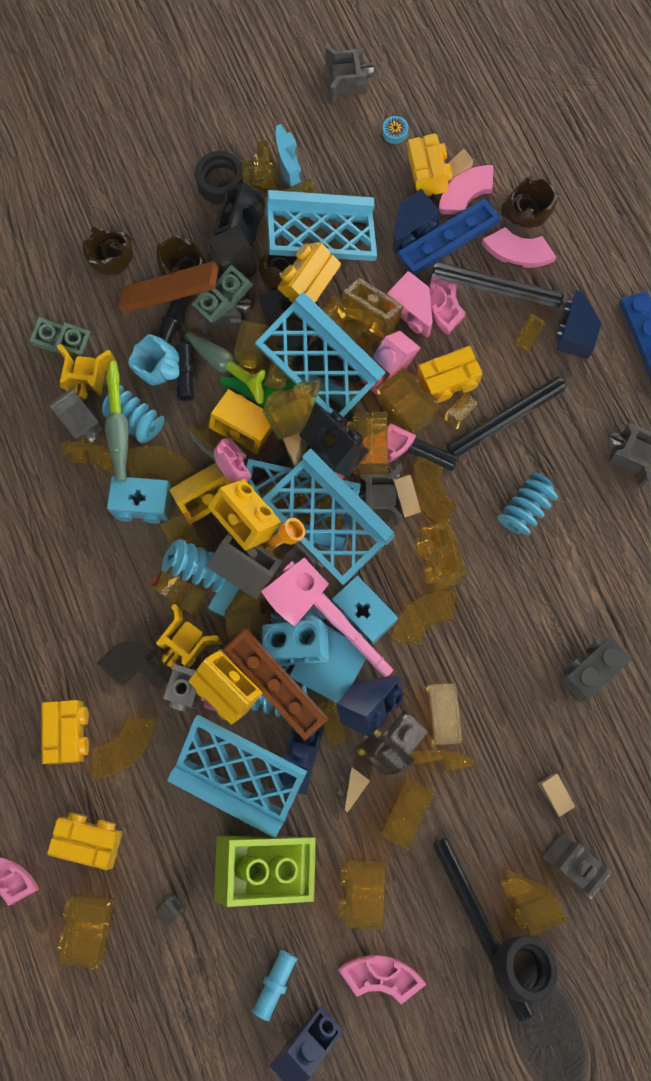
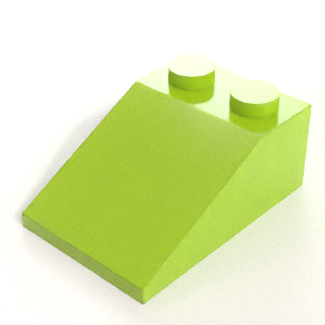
[214,835,316,907]

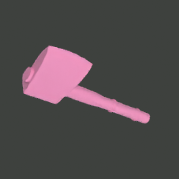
[261,558,393,677]

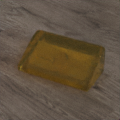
[426,683,463,746]

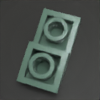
[192,265,254,323]
[30,317,91,357]

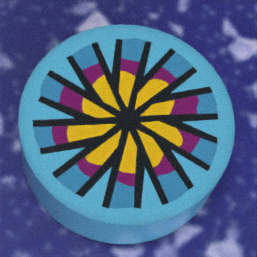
[382,116,408,144]

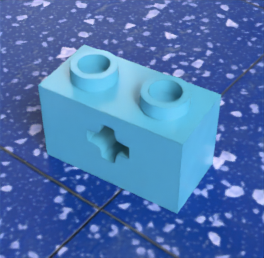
[107,476,172,524]
[332,576,398,646]

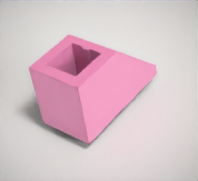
[386,271,433,338]
[360,331,421,397]

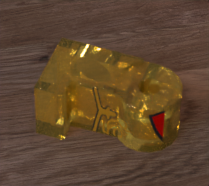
[150,569,209,617]

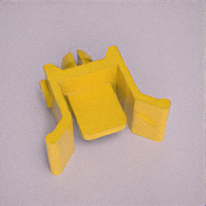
[57,344,116,401]
[156,604,222,669]

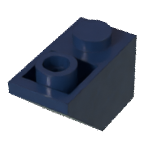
[393,189,440,254]
[555,290,602,359]
[337,675,404,737]
[279,727,324,795]
[270,1006,344,1081]

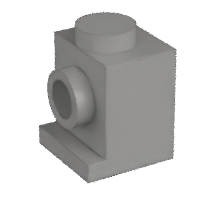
[163,664,199,712]

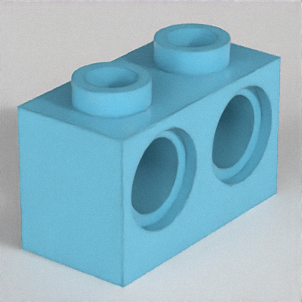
[262,616,329,666]

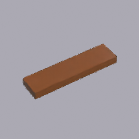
[118,261,219,313]
[223,628,329,741]

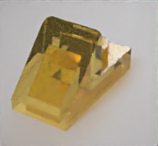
[242,141,279,193]

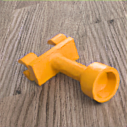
[236,518,305,559]

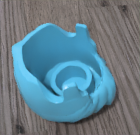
[129,334,180,386]

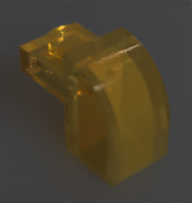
[321,296,376,353]

